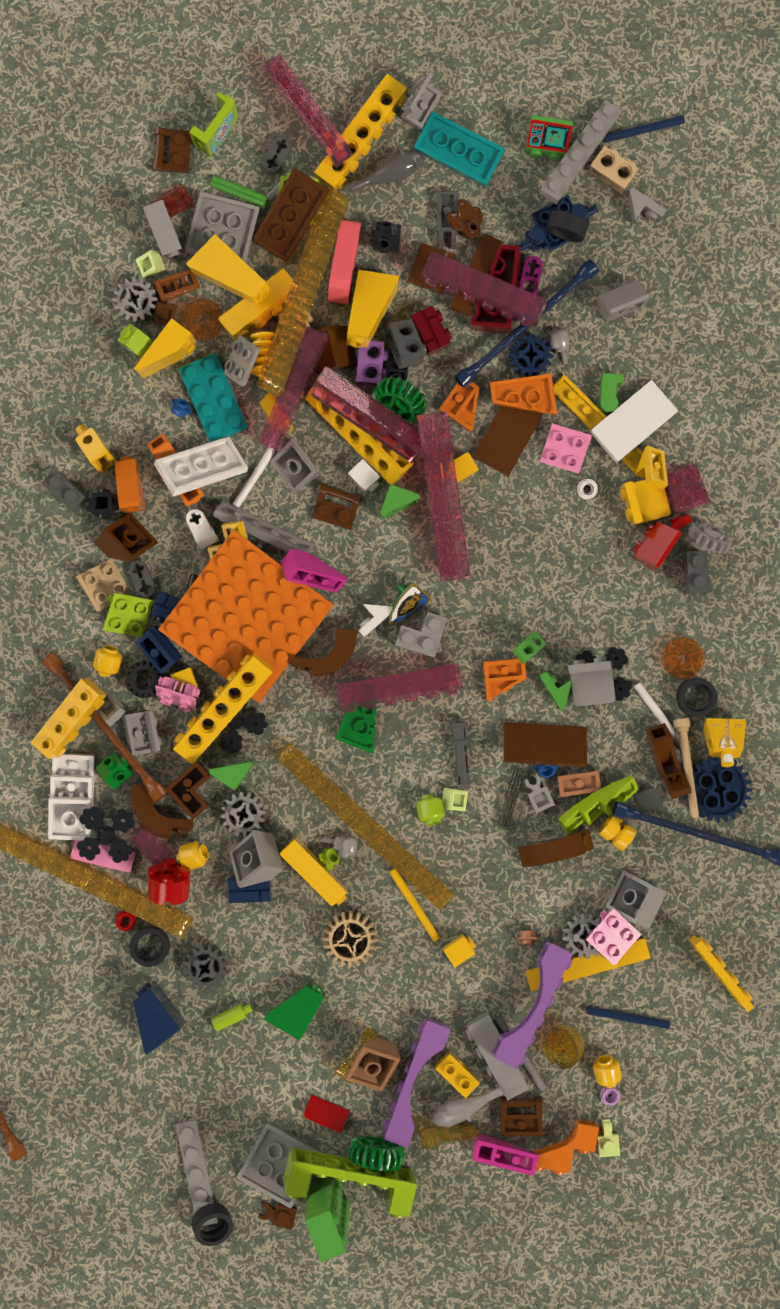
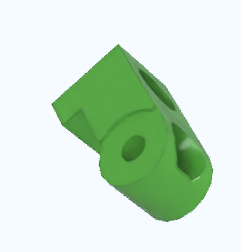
[598,373,623,414]
[512,630,546,664]

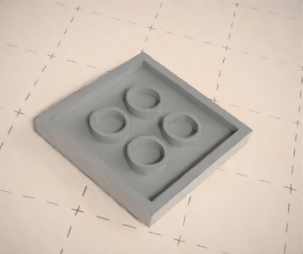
[185,191,260,263]
[236,1121,322,1209]

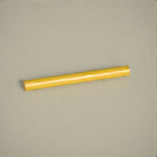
[389,868,441,942]

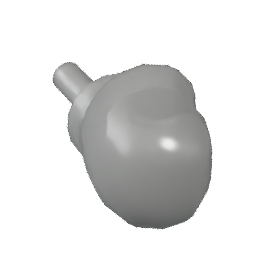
[547,329,570,365]
[322,835,358,859]

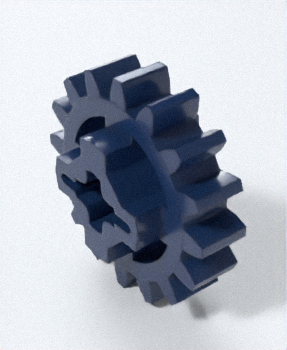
[508,333,553,378]

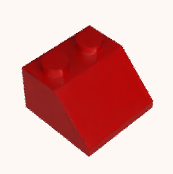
[632,522,682,571]

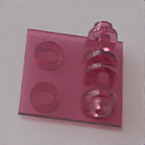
[666,464,711,514]

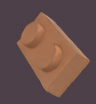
[557,770,601,797]

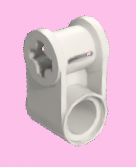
[186,509,220,550]

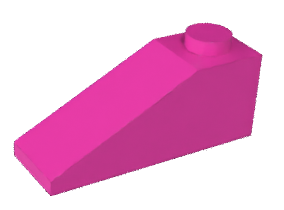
[281,548,348,593]
[471,1133,539,1176]

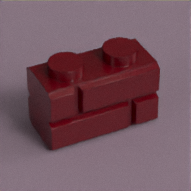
[411,306,452,356]

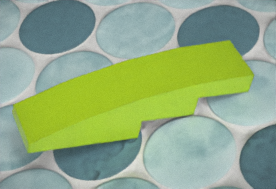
[558,775,639,835]

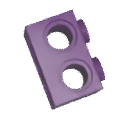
[356,341,388,386]

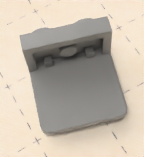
[400,72,443,131]
[224,335,259,387]
[568,657,615,706]

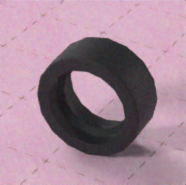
[546,210,589,242]
[676,678,718,717]
[129,926,170,967]
[191,1203,233,1246]

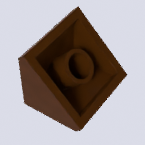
[308,326,357,375]

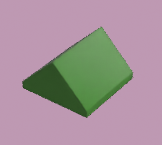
[381,484,420,520]
[209,760,254,791]

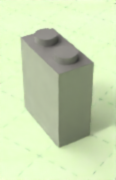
[143,200,182,258]

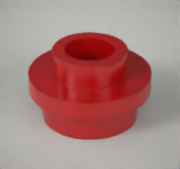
[115,910,136,931]

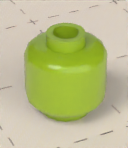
[416,794,445,826]

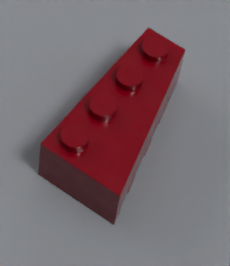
[469,244,521,334]

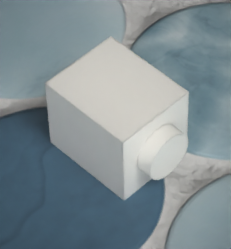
[348,459,380,493]

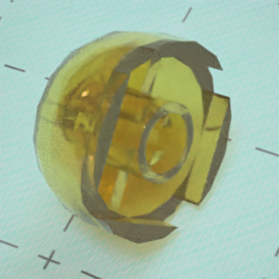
[542,1025,585,1069]

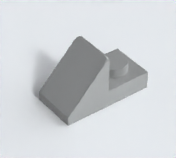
[627,187,667,224]
[97,687,127,726]

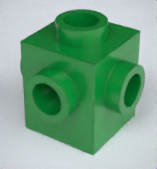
[95,751,133,789]

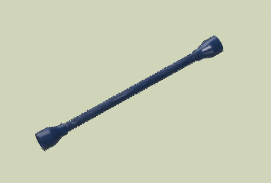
[454,259,599,389]
[612,801,780,866]

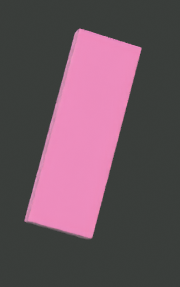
[70,840,136,873]

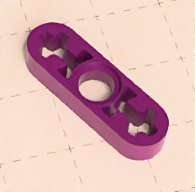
[515,256,543,316]

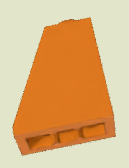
[115,456,146,513]

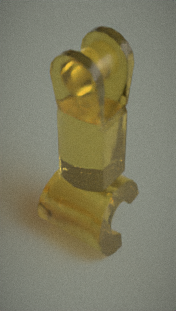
[334,1027,376,1084]
[419,1123,478,1149]

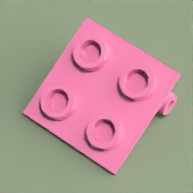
[540,423,592,474]
[155,676,200,712]
[585,908,641,966]

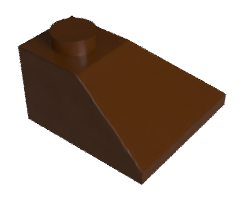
[94,513,158,562]

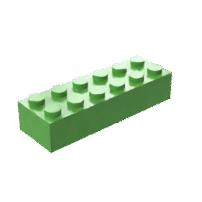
[305,1176,351,1262]

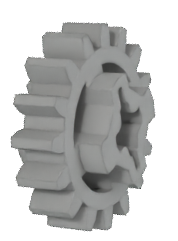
[112,277,158,324]
[688,522,733,554]
[221,791,266,837]
[562,913,600,959]

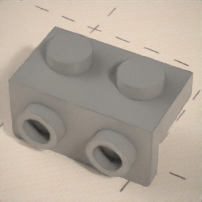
[122,710,161,756]

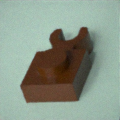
[259,1202,297,1230]

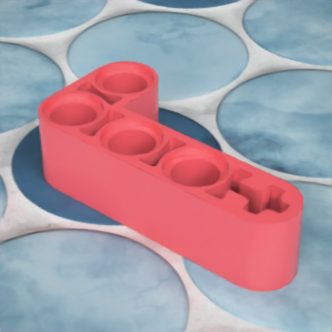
[328,219,362,305]

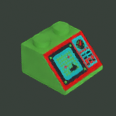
[525,115,573,161]

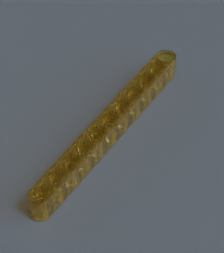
[257,186,349,397]
[276,742,455,910]
[0,825,194,938]

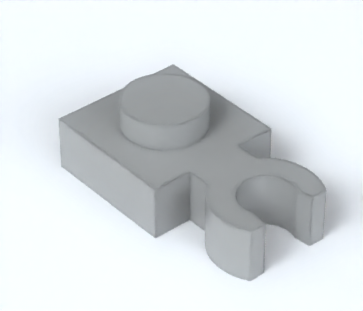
[524,774,555,813]

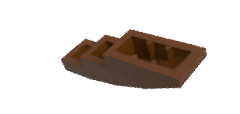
[450,233,503,317]

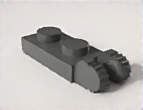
[437,191,458,249]

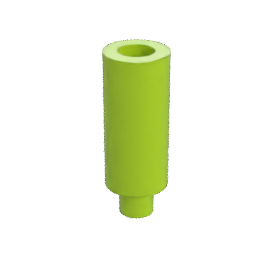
[211,1003,253,1032]

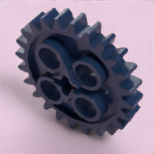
[684,756,753,823]

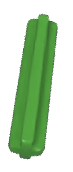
[210,176,268,207]

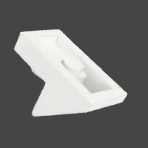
[358,604,392,637]

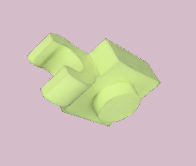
[597,1119,620,1157]

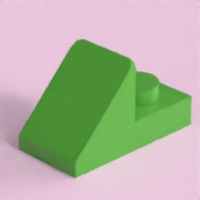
[538,671,572,711]

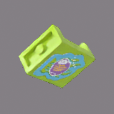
[189,92,239,157]

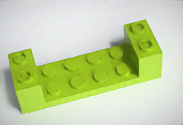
[283,1147,417,1218]

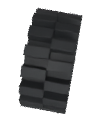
[125,661,164,698]

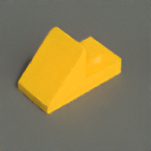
[635,445,668,489]

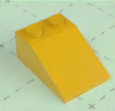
[134,318,196,379]

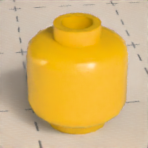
[93,645,122,677]
[176,841,209,871]
[593,1055,622,1088]

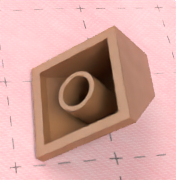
[344,1038,401,1091]

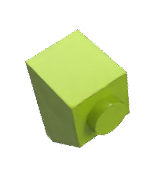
[117,324,154,358]

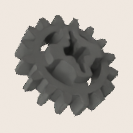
[183,944,229,990]

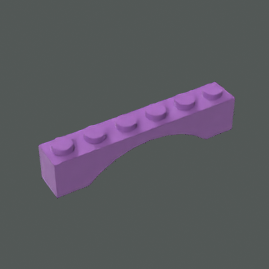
[491,941,573,1069]
[382,1017,451,1148]

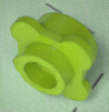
[318,848,340,871]

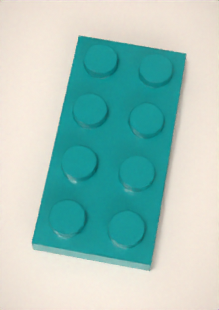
[414,111,505,187]
[178,352,249,442]

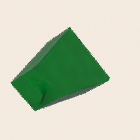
[263,983,325,1041]

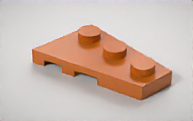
[489,374,557,416]

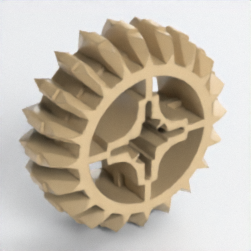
[322,910,378,968]

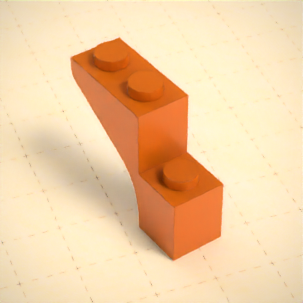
[147,433,205,507]
[532,1119,599,1175]

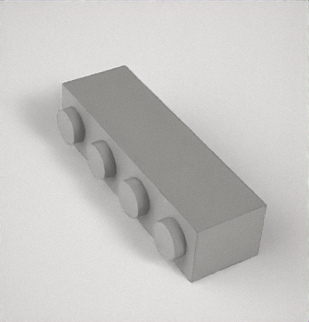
[465,1011,530,1101]

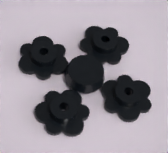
[576,647,632,701]
[204,688,268,753]
[77,806,135,863]

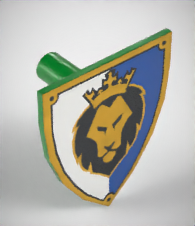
[388,582,432,625]

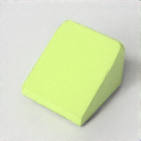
[135,250,166,278]
[442,787,468,811]

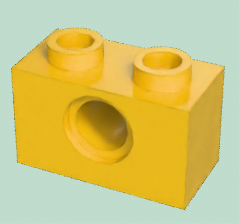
[435,1049,480,1098]

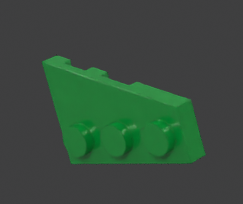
[335,681,377,754]

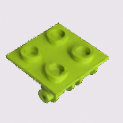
[102,592,154,637]

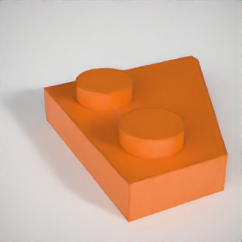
[439,382,479,432]
[483,658,527,702]

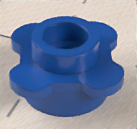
[170,398,192,417]
[534,764,558,778]

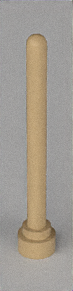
[673,718,699,818]

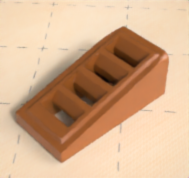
[153,269,200,303]

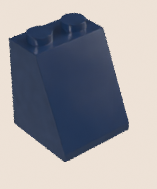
[133,982,185,1055]

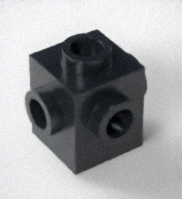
[370,221,401,254]
[88,489,119,520]

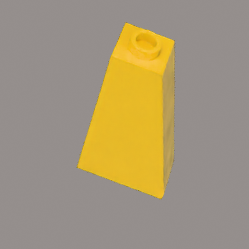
[186,234,271,304]
[346,270,399,348]
[280,836,348,906]

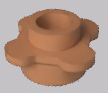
[517,931,539,945]

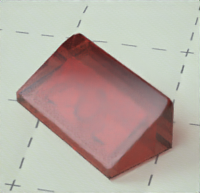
[147,184,194,218]

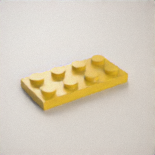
[688,935,754,1012]

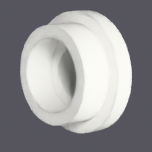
[577,479,598,499]

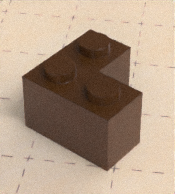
[165,760,212,820]

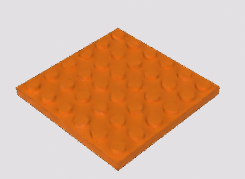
[158,529,334,703]

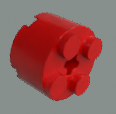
[148,858,190,905]

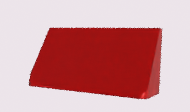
[303,1094,350,1133]

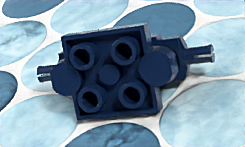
[515,195,599,252]

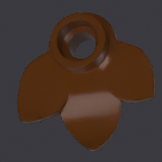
[446,199,483,239]

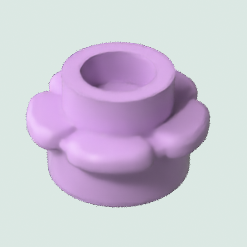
[600,1087,621,1106]

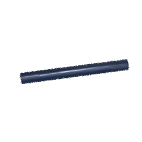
[604,115,685,143]
[587,1006,670,1029]

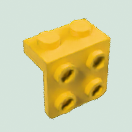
[620,479,671,526]

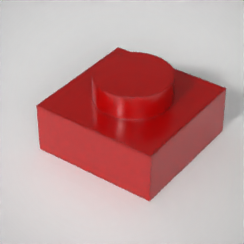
[670,514,692,531]

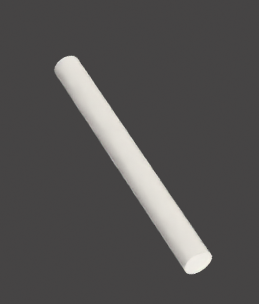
[232,435,284,508]
[634,682,681,750]

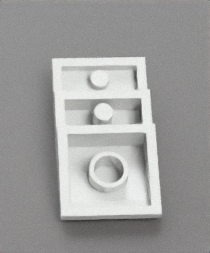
[48,753,95,841]

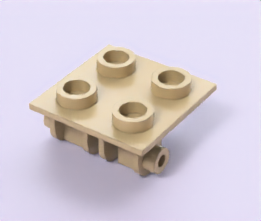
[76,559,132,612]

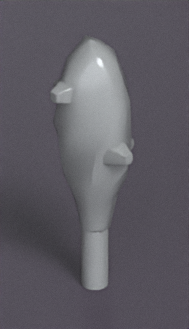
[432,1086,505,1127]

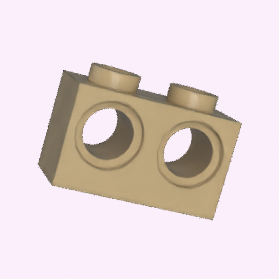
[588,145,638,194]

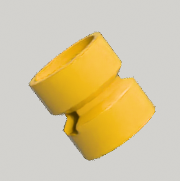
[598,814,637,852]

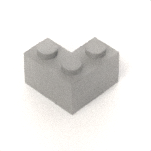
[395,612,447,658]

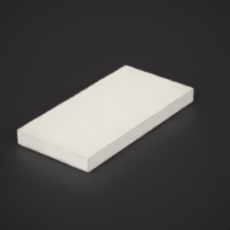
[590,380,678,463]
[154,436,248,497]

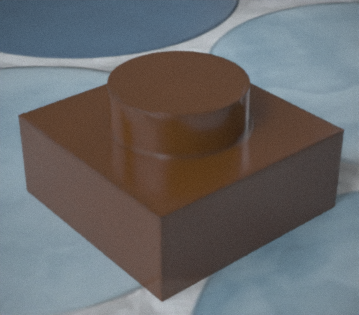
[153,302,178,325]

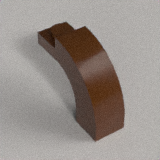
[291,628,358,676]
[645,723,692,799]
[129,784,193,839]
[518,829,594,867]

